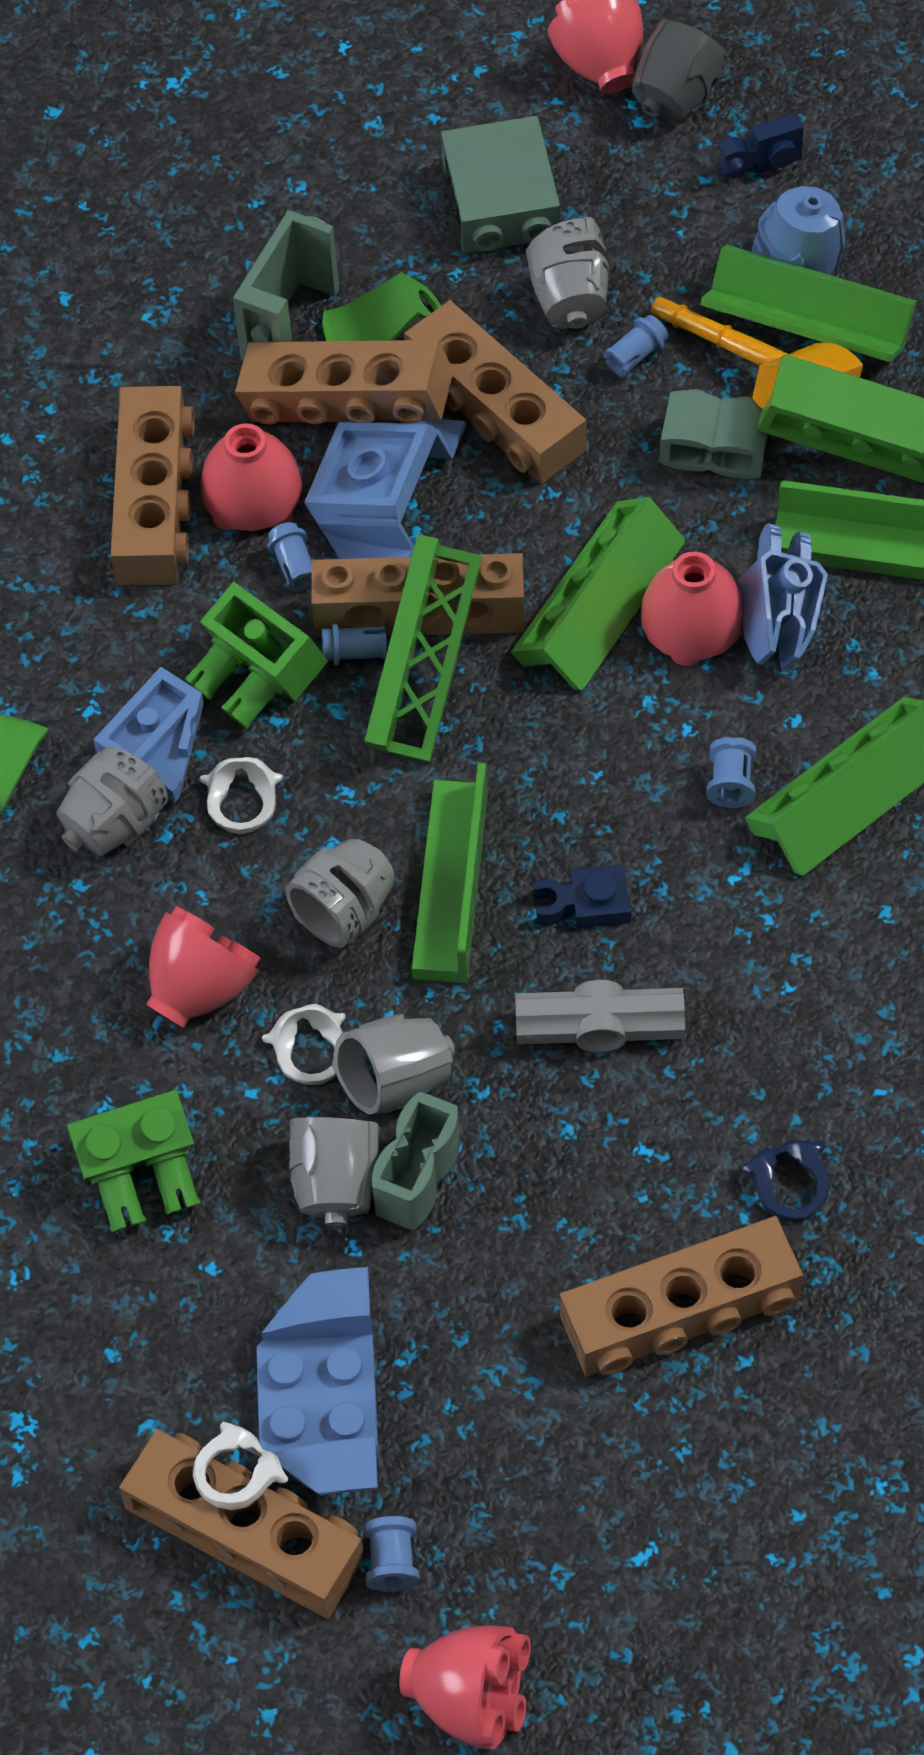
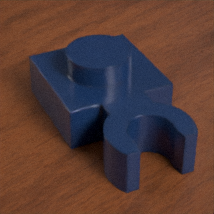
[717,113,804,178]
[533,864,631,928]

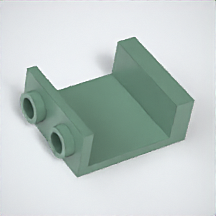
[441,115,560,253]
[233,210,339,361]

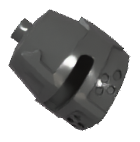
[632,19,728,122]

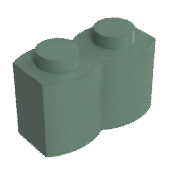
[659,389,769,479]
[372,1092,460,1230]

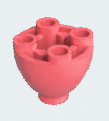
[547,0,644,94]
[200,423,303,531]
[641,552,744,666]
[146,906,260,1028]
[399,1625,531,1750]

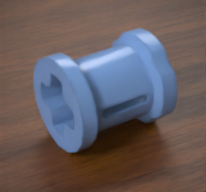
[706,737,756,808]
[363,1516,420,1592]

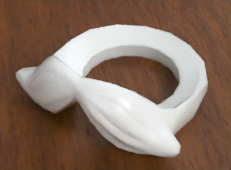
[199,757,283,835]
[262,1004,345,1085]
[193,1422,288,1510]

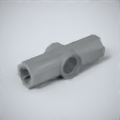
[515,980,685,1053]

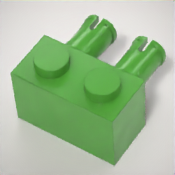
[184,581,328,729]
[67,1089,201,1232]

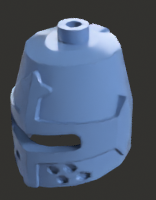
[752,186,845,275]

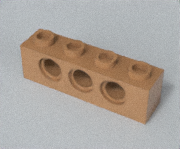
[404,300,587,484]
[235,340,453,424]
[111,386,194,585]
[311,553,525,639]
[560,1216,803,1377]
[119,1429,365,1619]

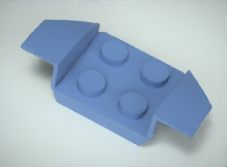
[304,419,467,559]
[256,1267,379,1496]

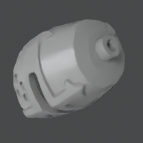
[526,217,610,330]
[56,747,168,857]
[285,839,395,948]
[332,1014,455,1114]
[289,1117,380,1227]

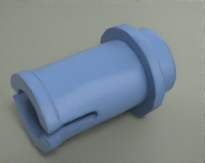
[603,315,668,377]
[267,522,312,592]
[321,623,387,666]

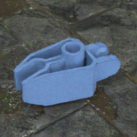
[738,523,828,671]

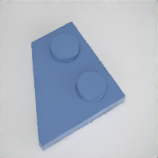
[93,667,204,802]

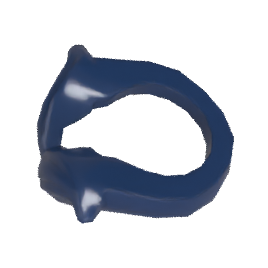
[741,1140,830,1221]

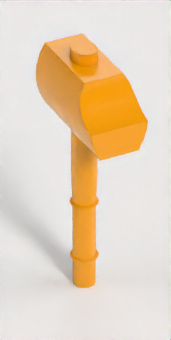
[651,296,863,409]

